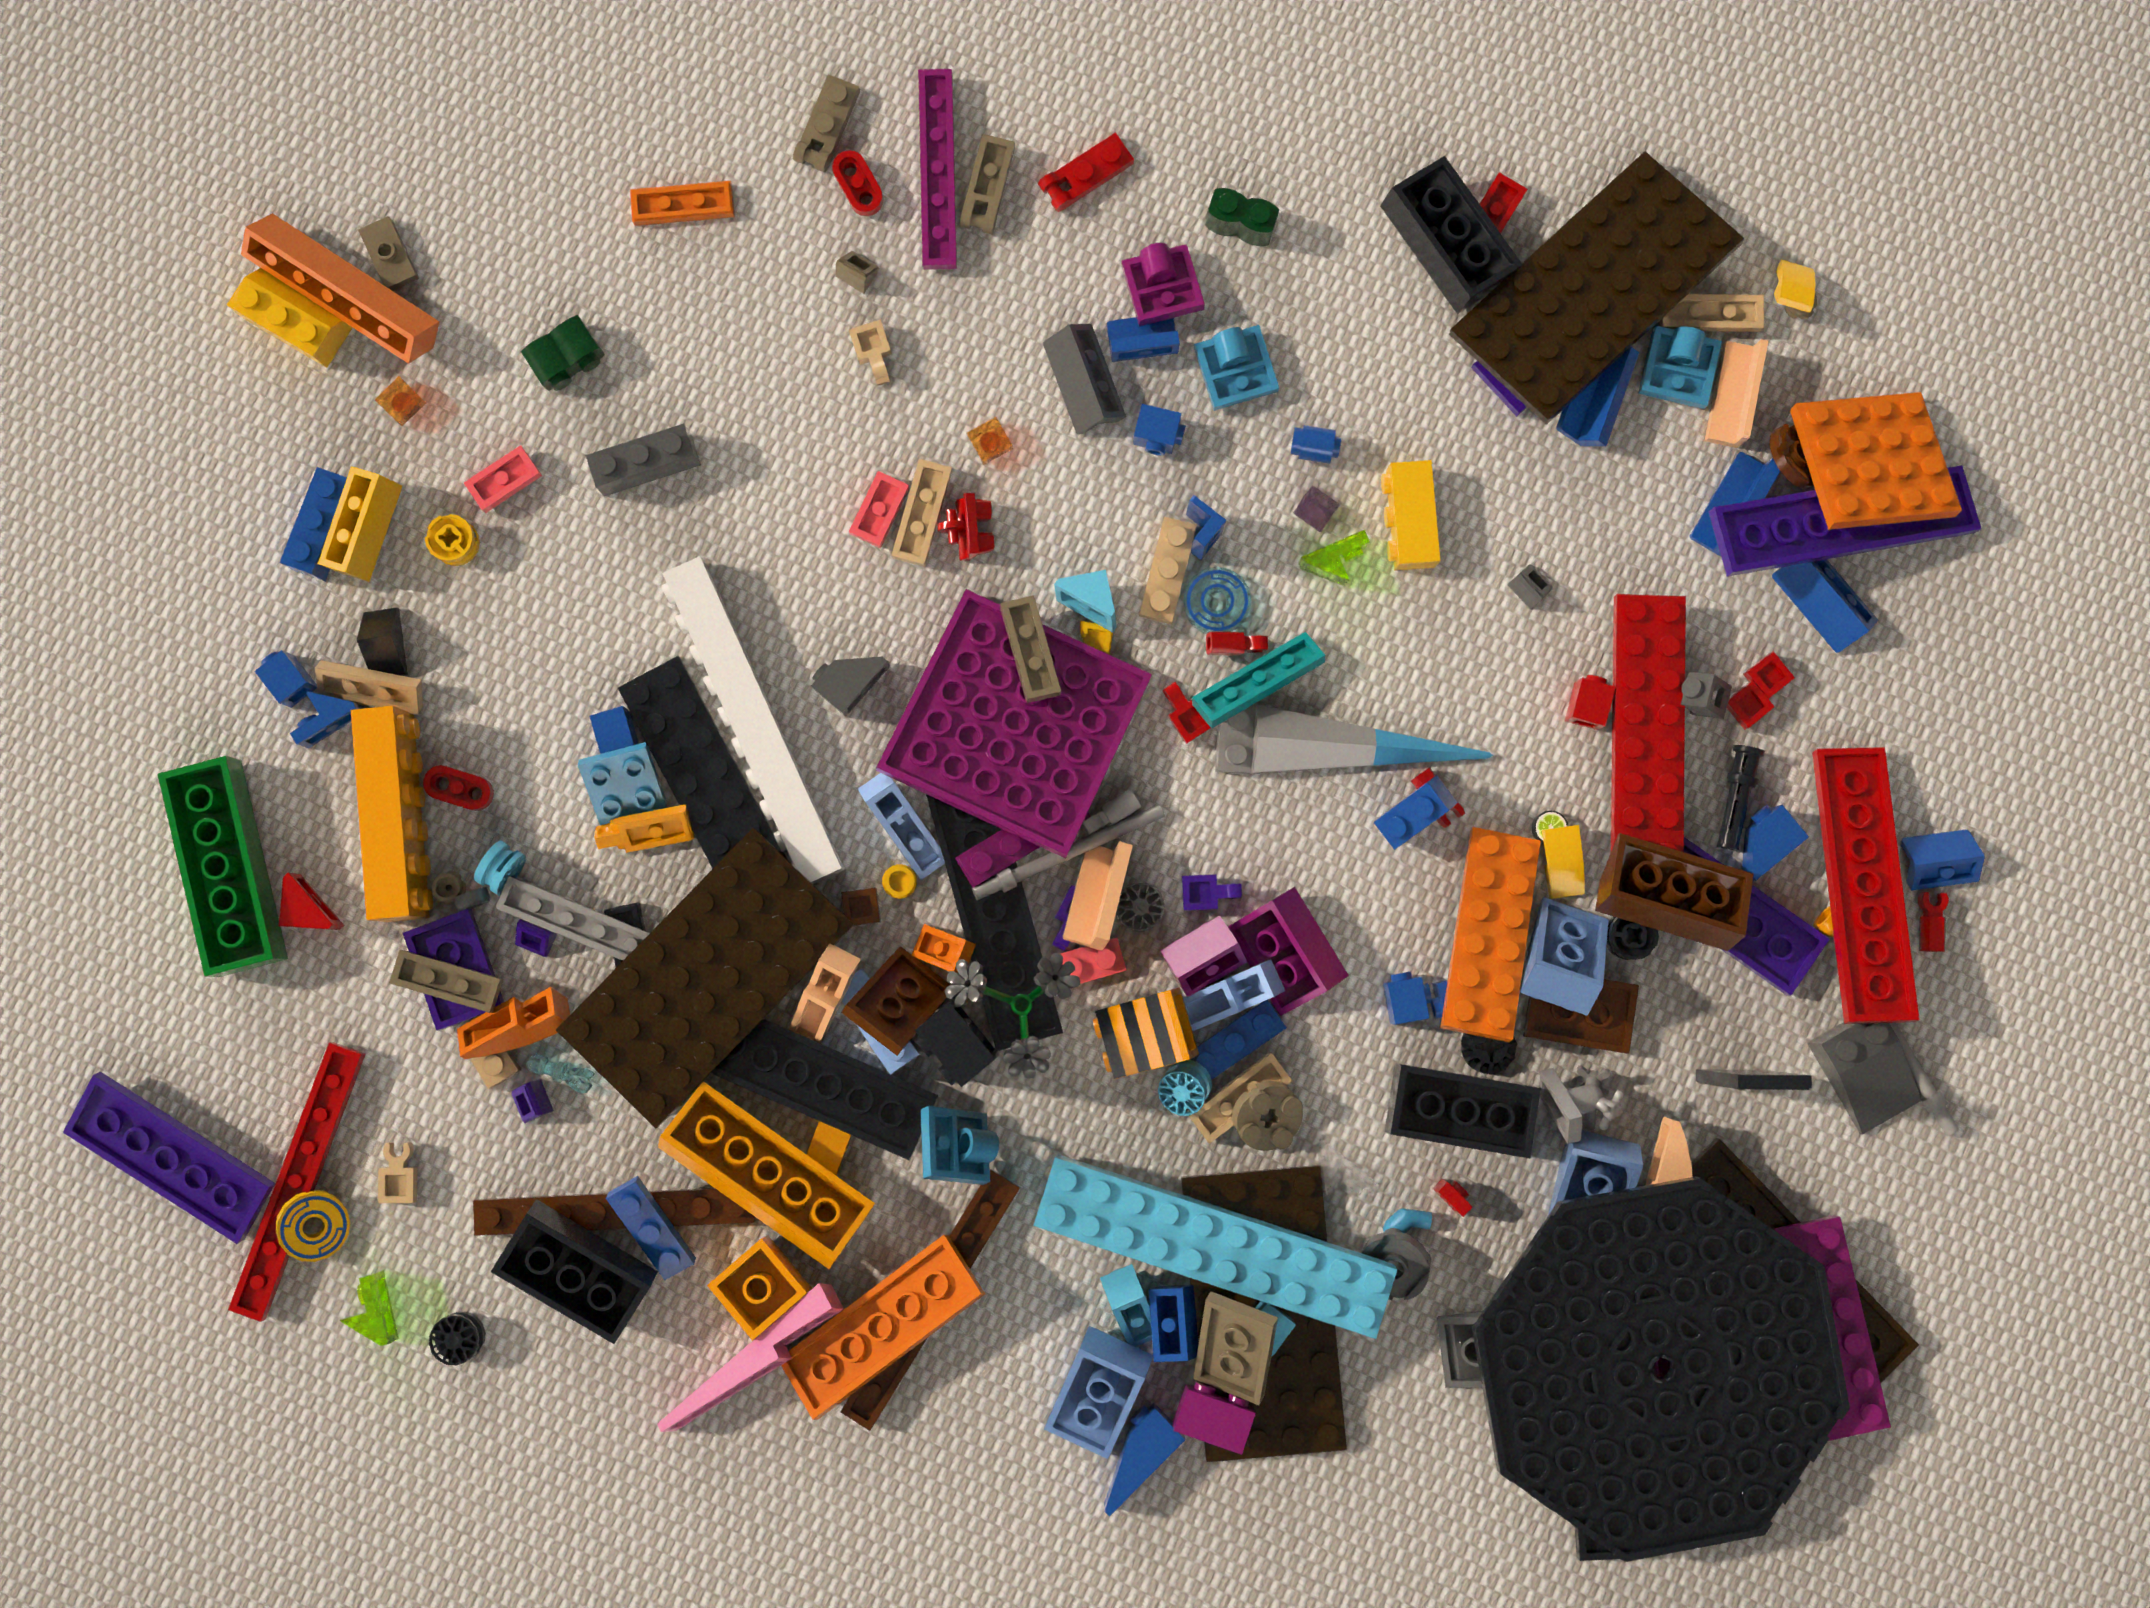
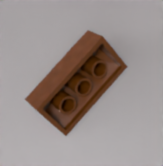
[1595,833,1753,951]

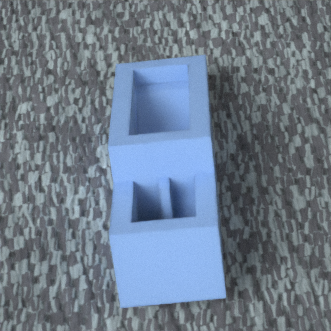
[1183,959,1285,1031]

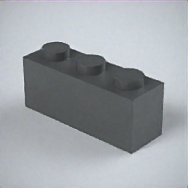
[585,423,701,497]

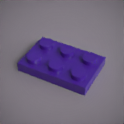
[403,909,504,1031]

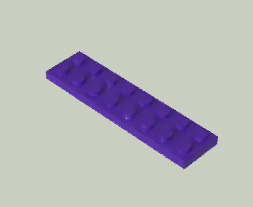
[1709,465,1982,577]

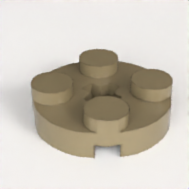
[1232,1081,1303,1151]

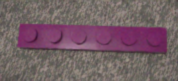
[918,69,957,270]

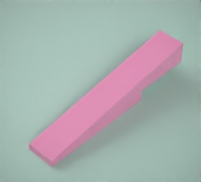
[657,1283,844,1432]

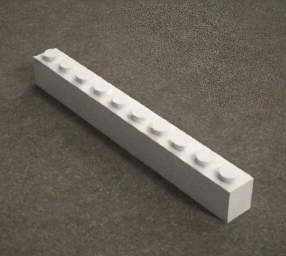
[662,556,845,885]

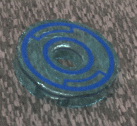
[1183,567,1251,634]

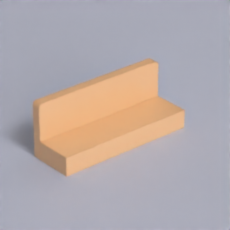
[1704,339,1768,448]
[1063,841,1133,951]

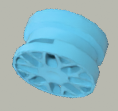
[474,840,526,896]
[1158,1060,1212,1116]

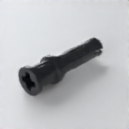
[1716,745,1765,851]

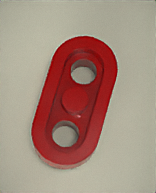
[832,150,883,216]
[423,765,494,811]

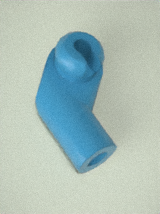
[1383,1208,1432,1233]

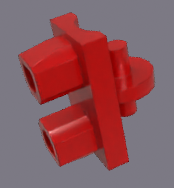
[937,493,995,561]

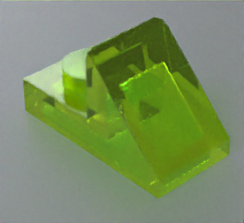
[1298,529,1370,586]
[340,1270,399,1346]

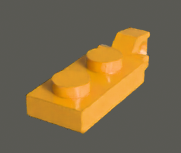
[594,804,694,853]

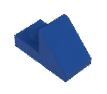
[290,691,364,748]

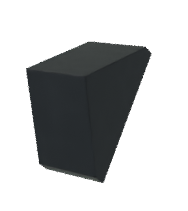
[357,607,408,676]

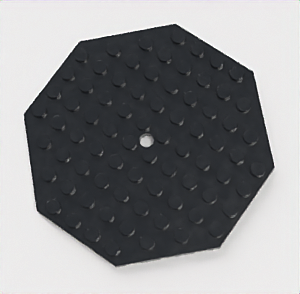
[1472,1176,1850,1562]

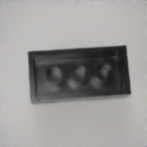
[915,1001,1000,1087]
[1384,1063,1541,1159]
[491,1200,658,1344]

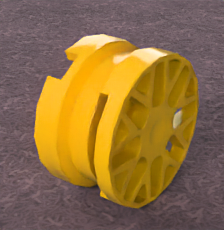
[425,514,480,566]

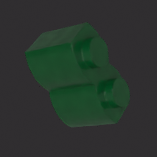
[1205,188,1280,246]
[520,315,605,391]

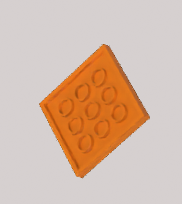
[1790,392,1962,530]

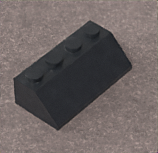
[1380,156,1523,314]

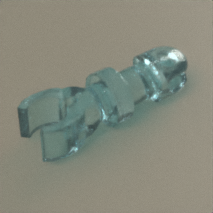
[526,1054,595,1094]

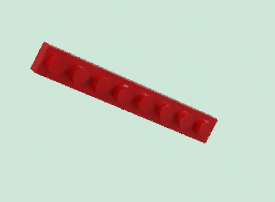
[228,1042,366,1322]

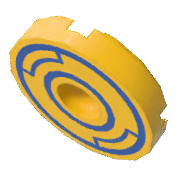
[276,1190,350,1262]

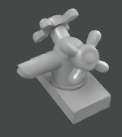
[1539,1065,1624,1144]

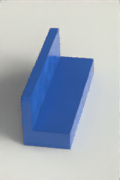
[1556,347,1639,447]
[1689,452,1780,557]
[1772,559,1879,653]

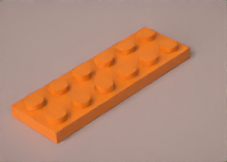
[1440,827,1541,1043]
[781,1234,985,1420]

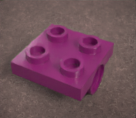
[1122,243,1205,327]

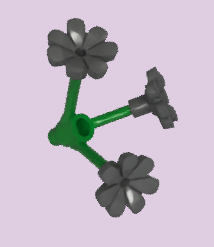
[945,953,1080,1079]

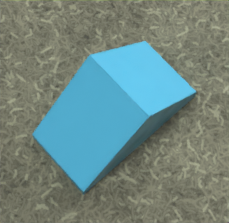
[1054,570,1117,633]

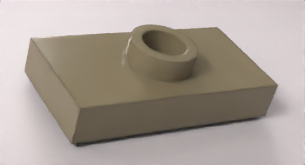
[358,216,419,291]

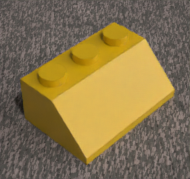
[227,268,353,368]

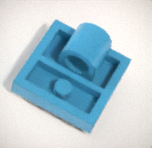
[1194,325,1279,411]
[1638,326,1722,409]
[578,742,667,825]
[921,1106,999,1185]

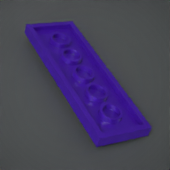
[1684,837,1830,996]
[63,1072,276,1244]

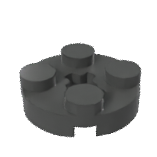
[1361,1228,1432,1300]

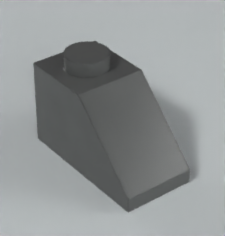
[811,656,890,717]

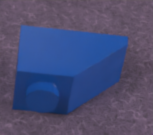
[1742,805,1809,881]

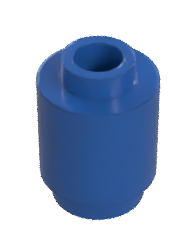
[1290,425,1341,464]

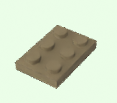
[1193,1292,1278,1405]

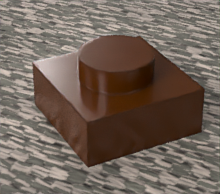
[841,888,881,926]

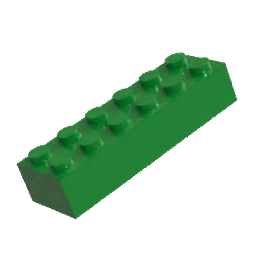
[157,756,288,977]

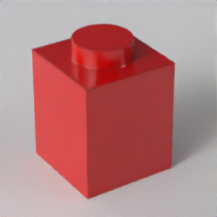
[1565,675,1616,730]

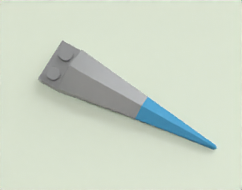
[1215,704,1493,774]

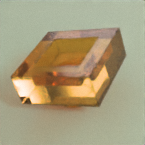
[375,376,426,426]
[967,417,1013,465]

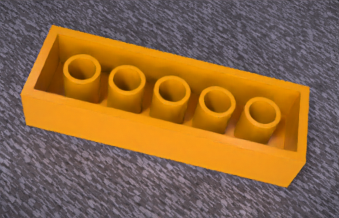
[351,706,434,922]
[658,1081,875,1270]

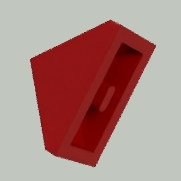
[278,872,345,930]

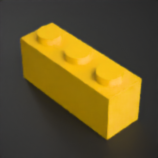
[1381,460,1441,571]
[317,466,402,582]

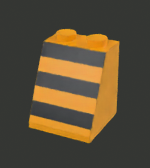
[1093,987,1199,1079]

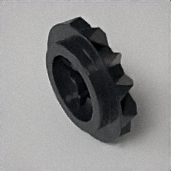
[1461,1033,1518,1074]

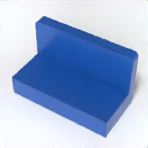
[1107,317,1180,362]
[1186,495,1226,560]
[1901,830,1985,891]

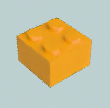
[707,1235,813,1341]

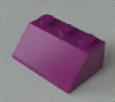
[1228,886,1349,1016]

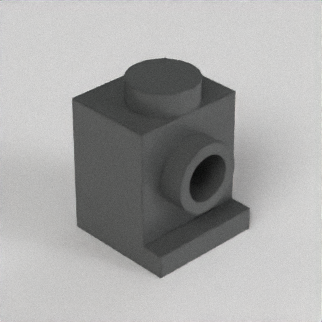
[1681,672,1732,719]

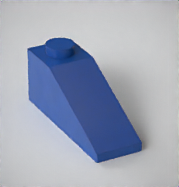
[1104,1403,1185,1517]

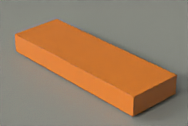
[630,181,735,226]

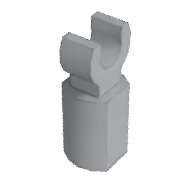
[1082,789,1141,835]

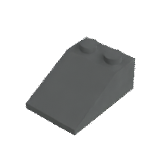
[1807,1022,1922,1135]
[1437,1311,1483,1388]

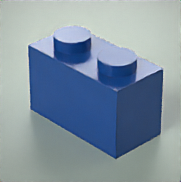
[1374,775,1458,850]
[1149,1285,1199,1362]

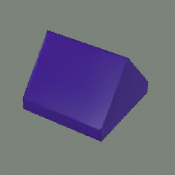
[515,919,557,957]
[511,1079,554,1124]

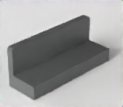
[1043,324,1126,434]

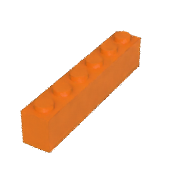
[241,213,440,364]

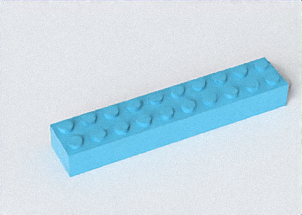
[1033,1154,1397,1339]

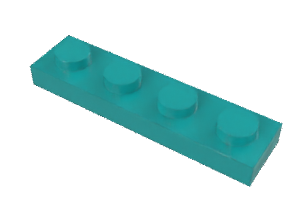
[1192,631,1326,728]

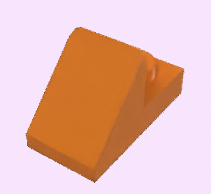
[912,924,976,973]

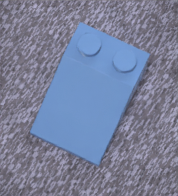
[1520,897,1609,1015]
[1548,1130,1644,1215]
[1044,1326,1153,1459]

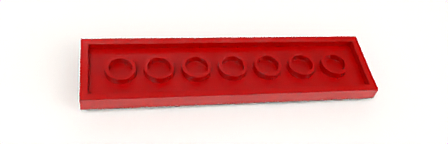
[1611,594,1686,852]
[1812,747,1920,1024]

